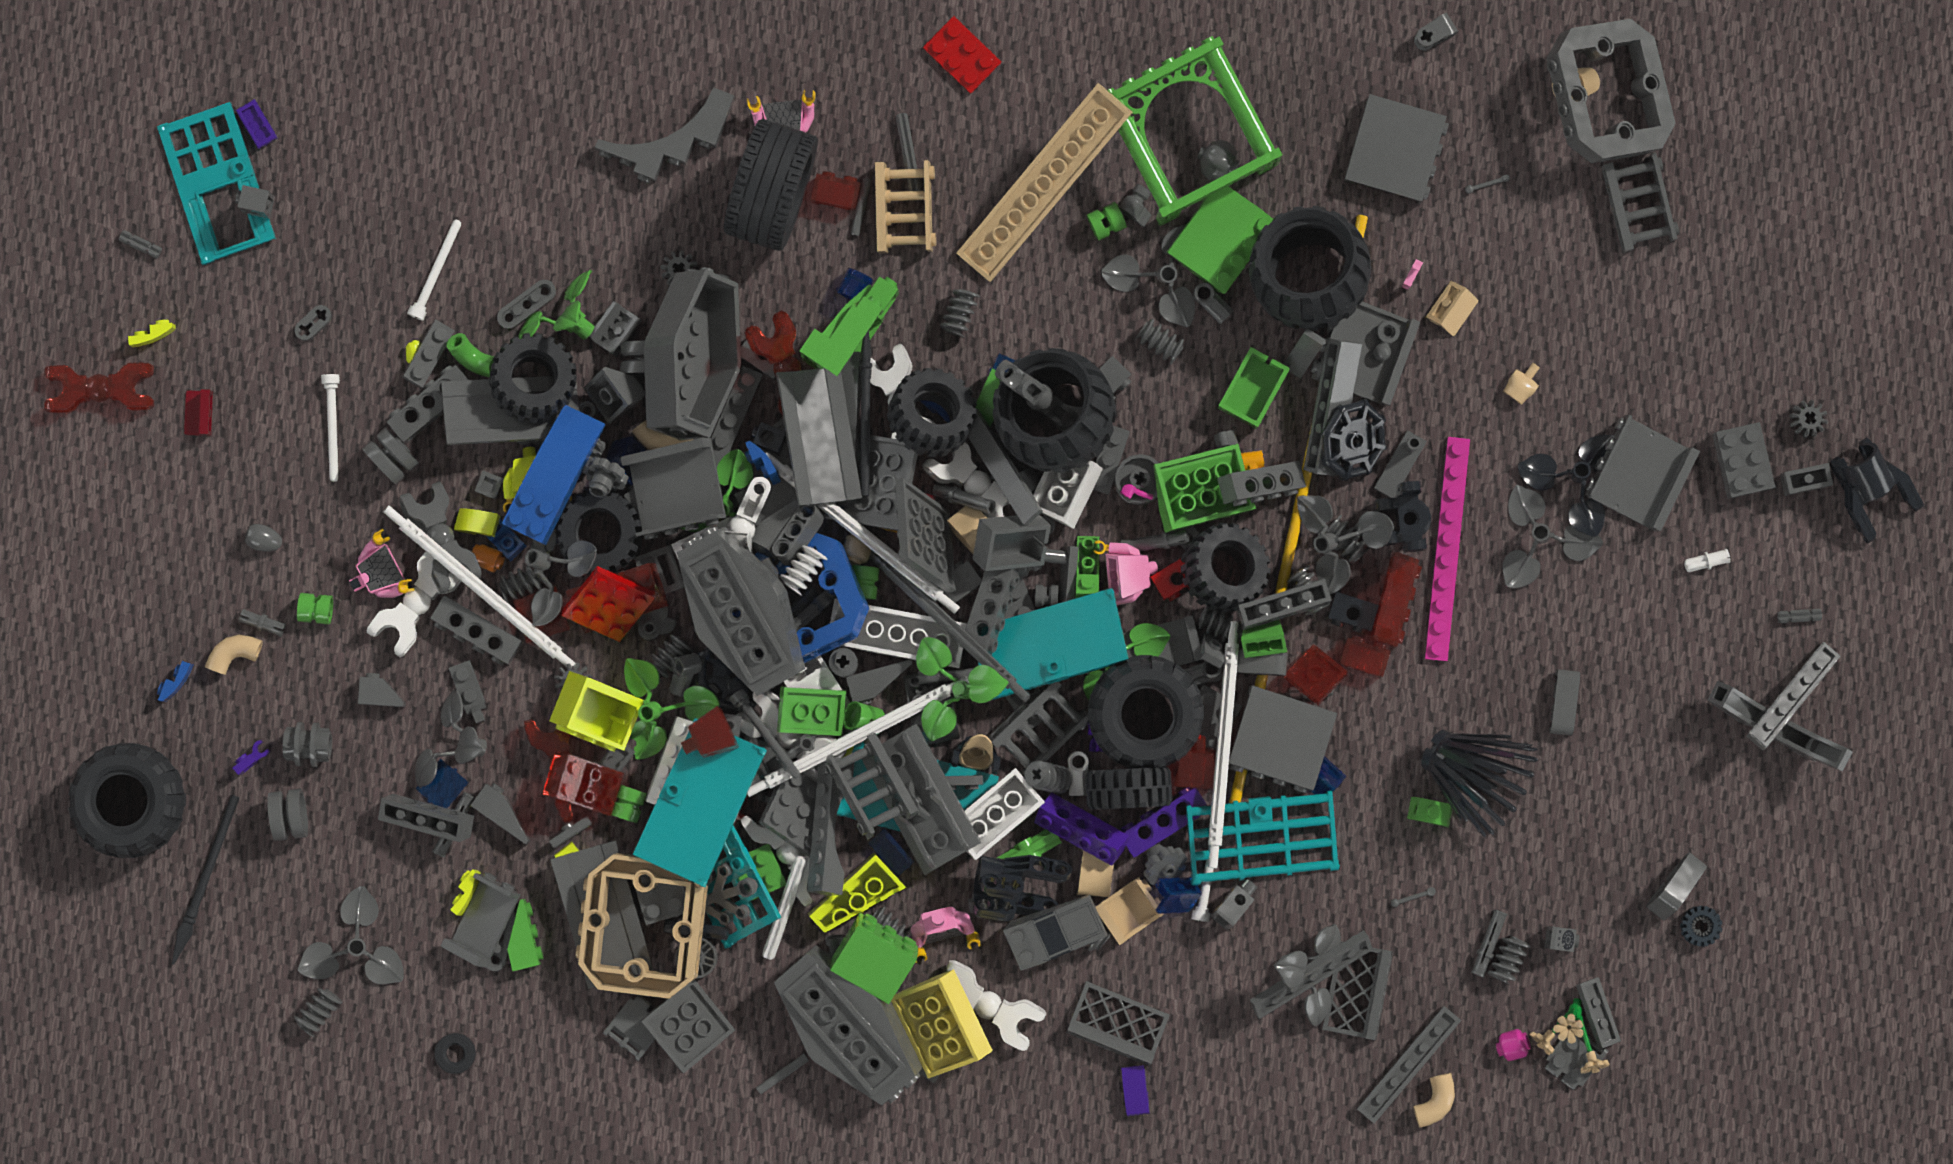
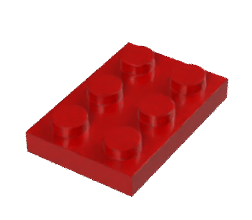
[923,16,1002,94]

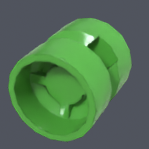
[1086,201,1127,241]
[852,565,879,600]
[297,593,333,624]
[843,701,885,735]
[610,785,647,823]

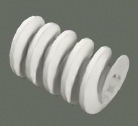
[780,545,828,596]

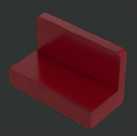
[184,389,213,436]

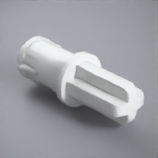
[1684,549,1730,572]

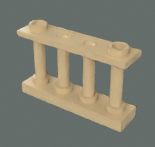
[875,160,936,254]

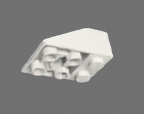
[784,655,850,710]

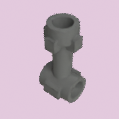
[776,734,816,767]

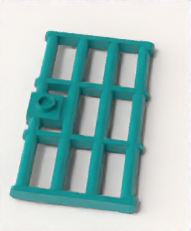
[1186,791,1340,886]

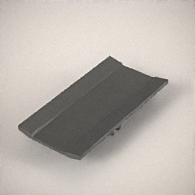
[776,368,862,506]
[441,376,579,445]
[862,724,982,875]
[550,840,654,989]

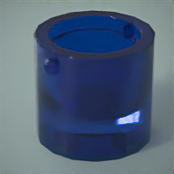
[836,267,874,300]

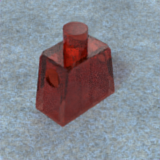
[681,706,739,758]
[1175,735,1216,789]

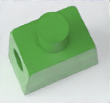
[1241,620,1287,658]
[1407,797,1453,828]

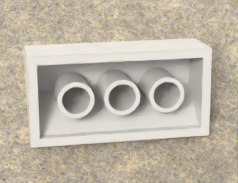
[645,716,693,805]
[965,768,1045,860]

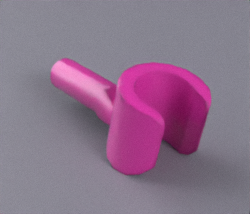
[1120,484,1153,500]

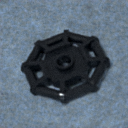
[1320,399,1387,481]
[695,647,774,711]

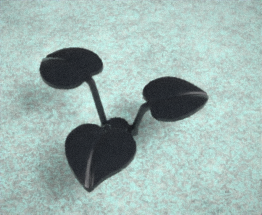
[1518,435,1614,537]

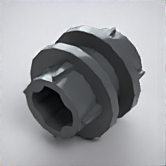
[283,722,332,767]

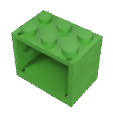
[830,913,918,1004]

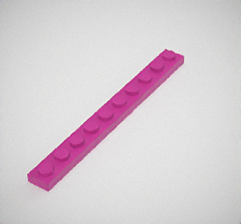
[1425,437,1470,661]

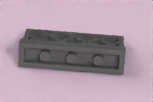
[1322,941,1393,1040]
[1066,981,1170,1066]

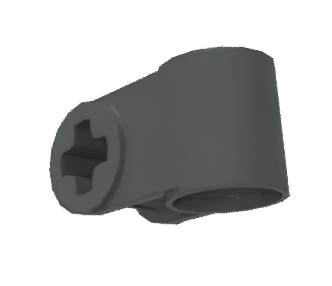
[1414,13,1458,51]

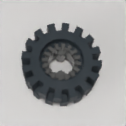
[1680,906,1723,946]

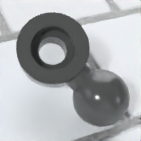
[1373,321,1400,361]

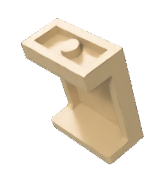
[1095,877,1165,945]

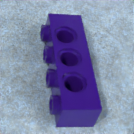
[1121,786,1207,858]
[1034,792,1129,866]

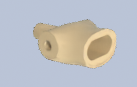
[1503,363,1540,405]

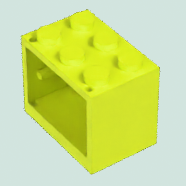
[549,671,643,752]

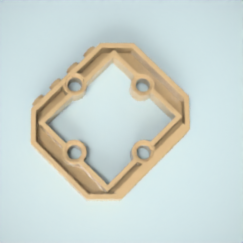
[576,853,708,999]

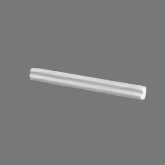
[762,856,808,960]

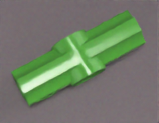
[997,829,1062,859]

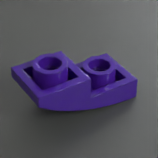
[1121,1065,1150,1116]

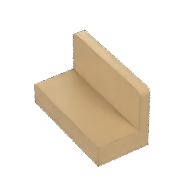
[1426,281,1478,336]

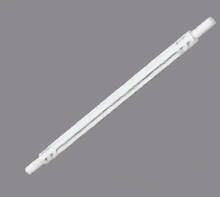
[766,452,960,614]
[383,505,575,670]
[1208,621,1239,868]
[747,676,969,797]

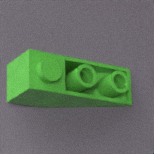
[1075,536,1100,599]
[507,899,544,971]

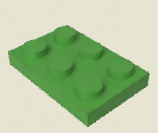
[777,687,846,736]

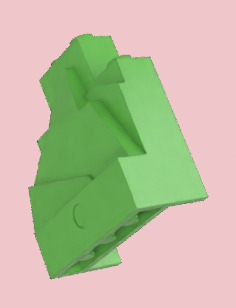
[800,276,899,376]

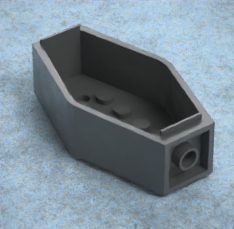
[644,267,741,440]
[677,526,805,696]
[774,945,922,1105]

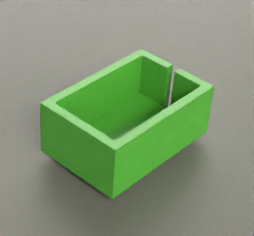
[1217,347,1290,430]

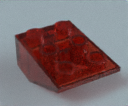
[542,752,624,816]

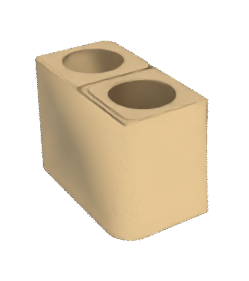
[947,506,987,554]
[1077,850,1114,897]

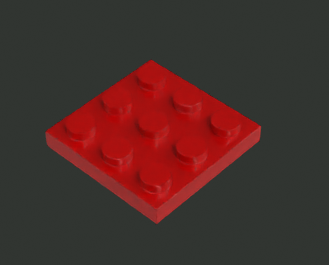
[562,566,655,642]

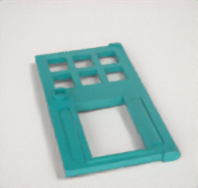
[157,102,276,265]
[706,825,781,949]

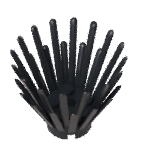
[1421,729,1538,837]

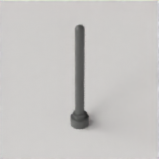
[729,689,800,779]

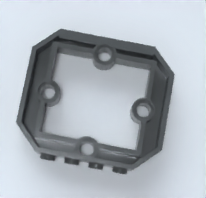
[1546,19,1676,164]

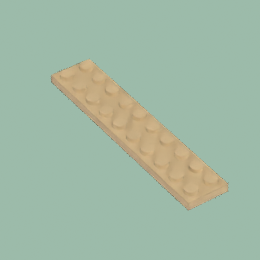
[956,83,1133,282]

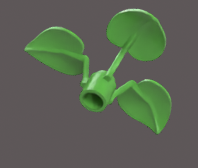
[518,270,594,340]
[682,449,753,532]
[1083,623,1170,700]
[916,637,1009,741]
[624,658,720,759]

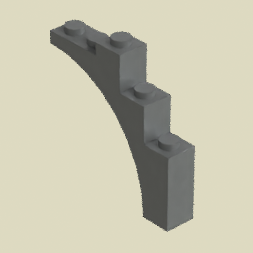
[595,87,735,183]
[1707,681,1853,771]

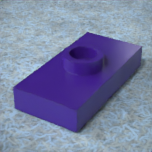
[235,99,278,149]

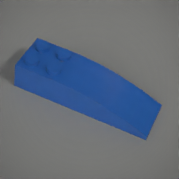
[502,405,606,545]

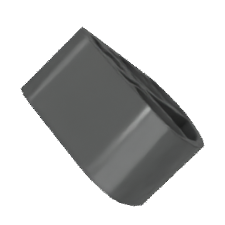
[1646,852,1707,921]

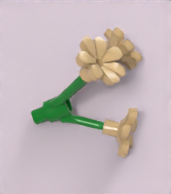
[1529,998,1610,1074]

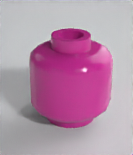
[1496,1029,1531,1061]

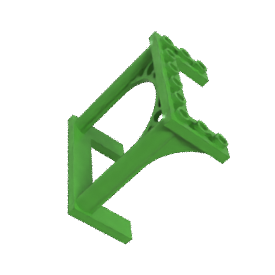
[1107,36,1282,226]

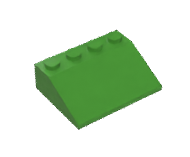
[1166,186,1273,294]
[1154,444,1256,533]

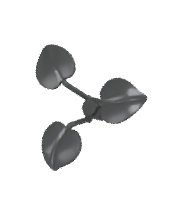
[1101,225,1195,327]
[1502,485,1603,588]
[1297,495,1394,594]
[525,529,597,626]
[415,689,487,789]
[298,886,404,984]
[1273,924,1341,1026]

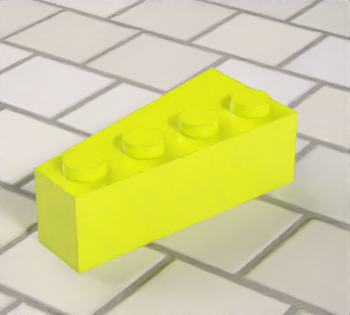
[808,852,906,933]

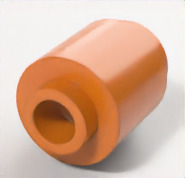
[472,544,505,573]

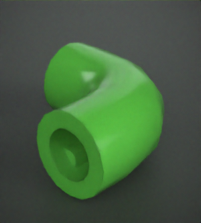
[446,333,494,378]

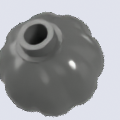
[1197,140,1240,181]

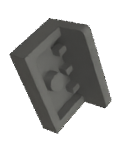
[589,301,642,357]

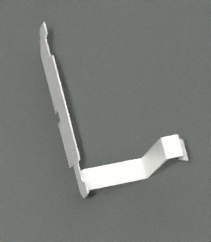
[724,531,753,552]

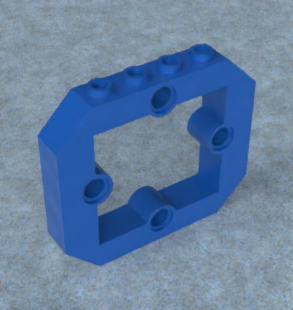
[733,532,869,663]

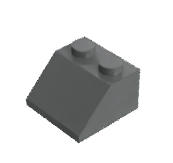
[583,367,646,424]

